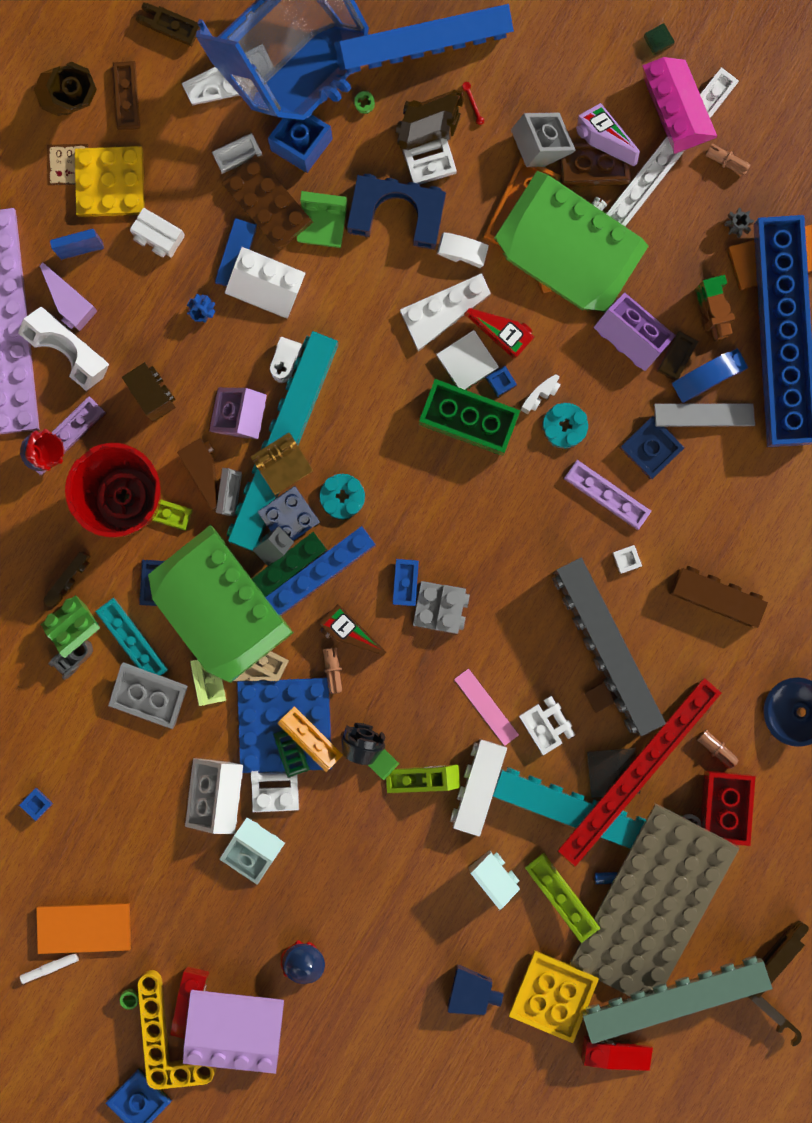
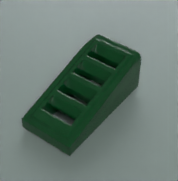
[273,730,310,778]

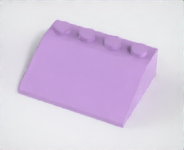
[183,990,284,1074]

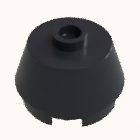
[341,723,386,765]

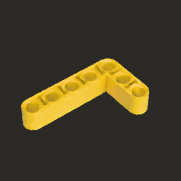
[138,970,216,1090]

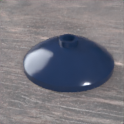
[764,677,812,747]

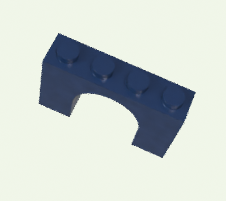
[347,174,446,250]

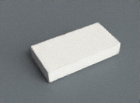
[212,133,262,174]

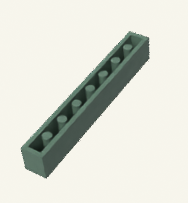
[583,956,773,1044]

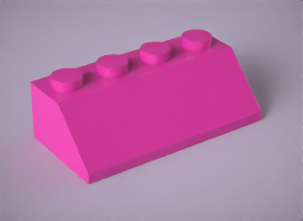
[642,57,717,154]

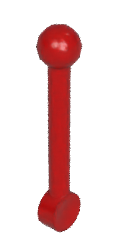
[462,82,485,125]

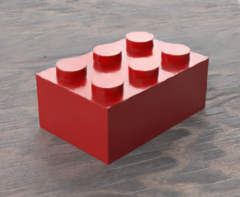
[701,770,756,846]

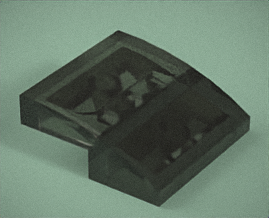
[587,748,640,798]

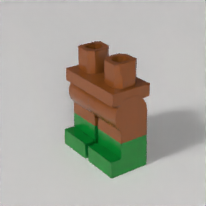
[695,275,735,342]

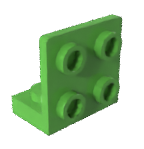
[297,191,347,248]

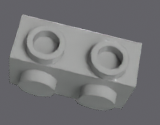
[413,581,470,634]

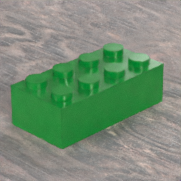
[419,379,521,456]

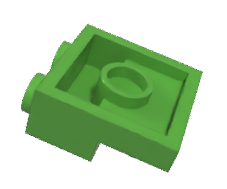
[41,595,100,658]

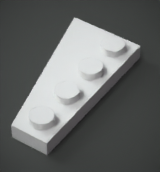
[182,44,273,106]
[400,273,491,352]

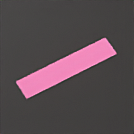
[454,668,519,746]

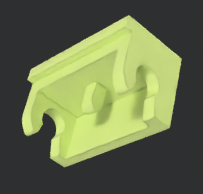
[190,660,226,706]

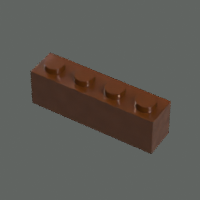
[670,566,768,628]

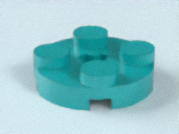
[543,403,588,449]
[320,474,365,519]

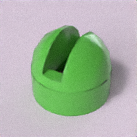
[120,988,139,1009]

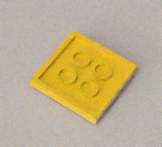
[75,146,145,217]
[508,950,599,1043]

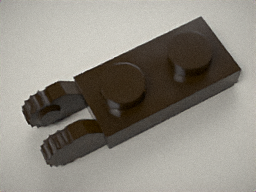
[136,2,200,47]
[44,552,90,607]

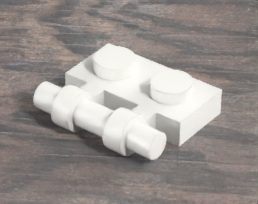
[519,696,576,755]

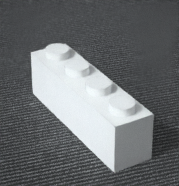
[450,739,507,837]

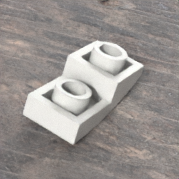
[437,232,489,268]
[521,375,561,414]

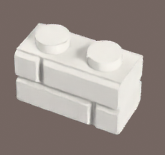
[130,208,185,258]

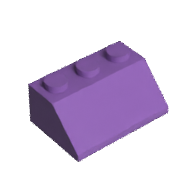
[594,293,676,371]

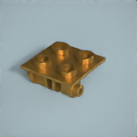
[251,433,313,495]

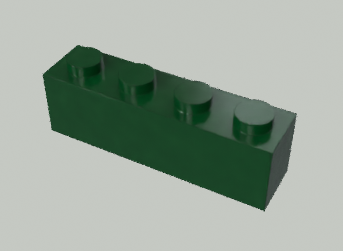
[252,532,328,597]

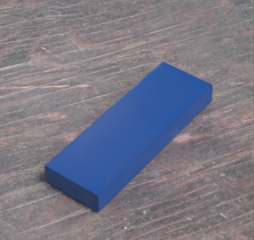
[215,218,257,287]

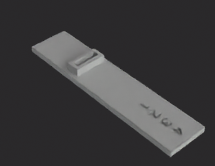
[654,404,755,427]

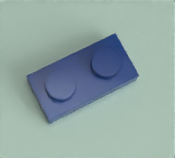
[393,559,419,606]

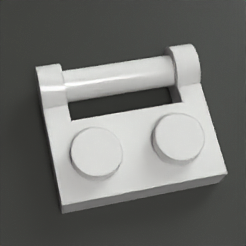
[403,138,457,185]
[251,771,299,812]

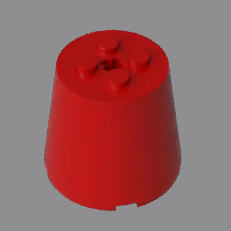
[65,443,161,538]

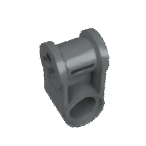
[48,640,93,681]

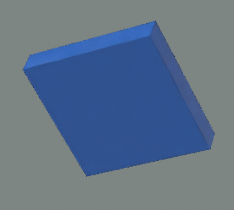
[50,229,104,260]
[105,1068,172,1123]

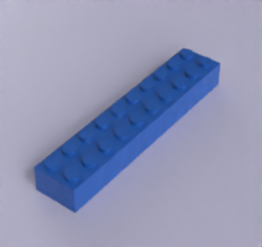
[753,215,812,447]

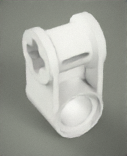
[270,337,303,383]

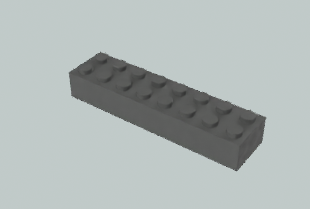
[552,557,666,736]

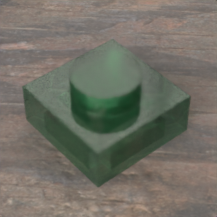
[644,23,675,55]

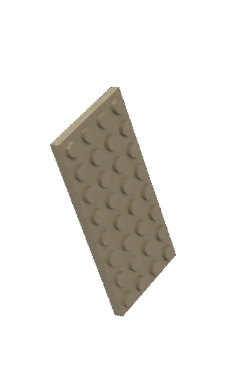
[570,803,739,997]

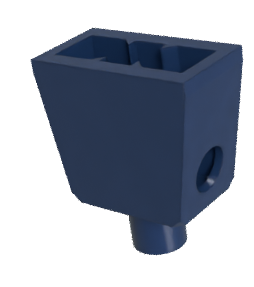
[447,964,503,1015]

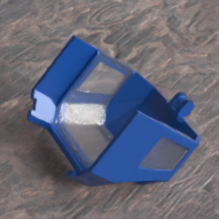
[196,0,369,120]

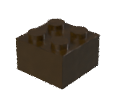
[122,362,176,422]

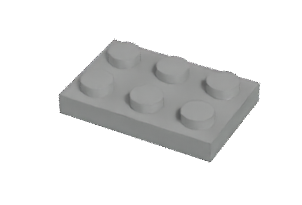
[108,662,188,729]

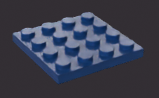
[237,678,332,773]

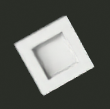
[612,545,642,574]

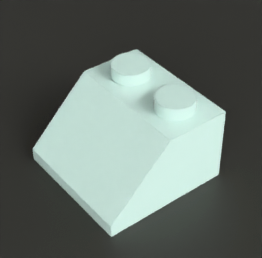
[220,818,285,885]
[468,850,520,910]

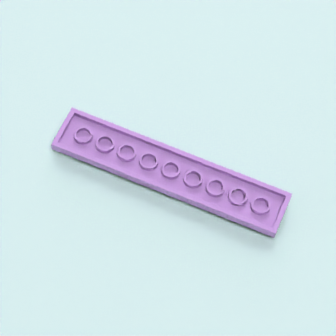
[0,208,40,434]

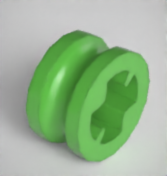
[354,91,375,114]

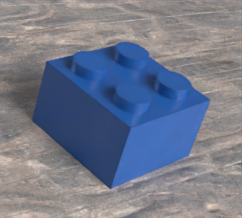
[268,115,333,173]

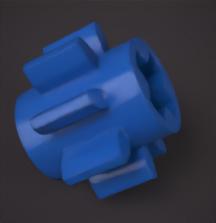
[187,294,215,323]

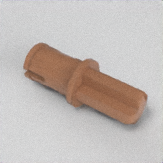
[706,143,750,175]
[323,648,342,694]
[697,729,739,769]

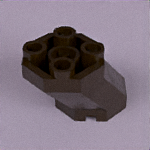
[34,62,97,116]
[396,90,463,150]

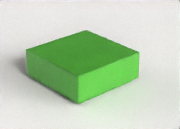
[368,749,400,780]

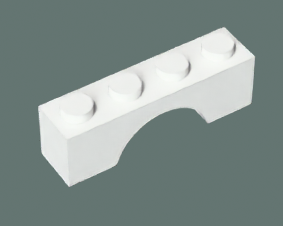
[18,307,109,391]

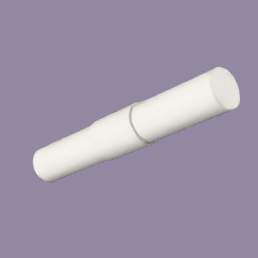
[20,953,79,984]

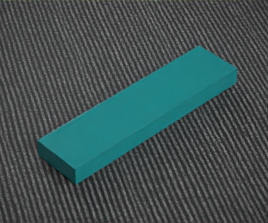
[95,598,169,676]

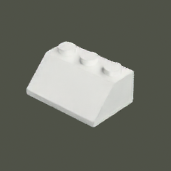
[225,247,305,319]
[185,758,243,834]

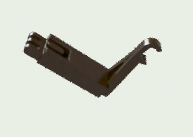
[748,920,809,1046]

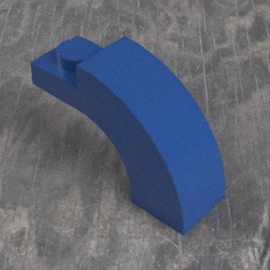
[672,348,748,403]

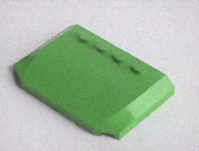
[494,171,649,313]
[148,525,294,683]

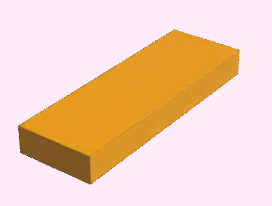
[277,706,343,772]

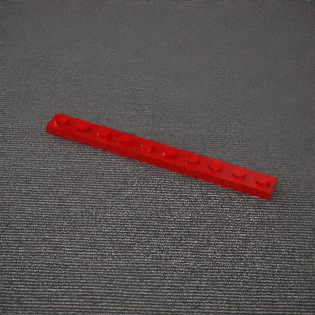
[557,678,722,867]

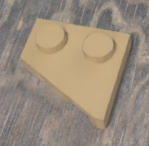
[234,651,289,681]

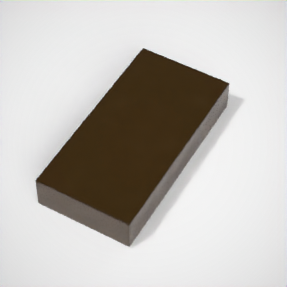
[657,331,699,381]

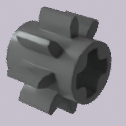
[724,208,754,238]

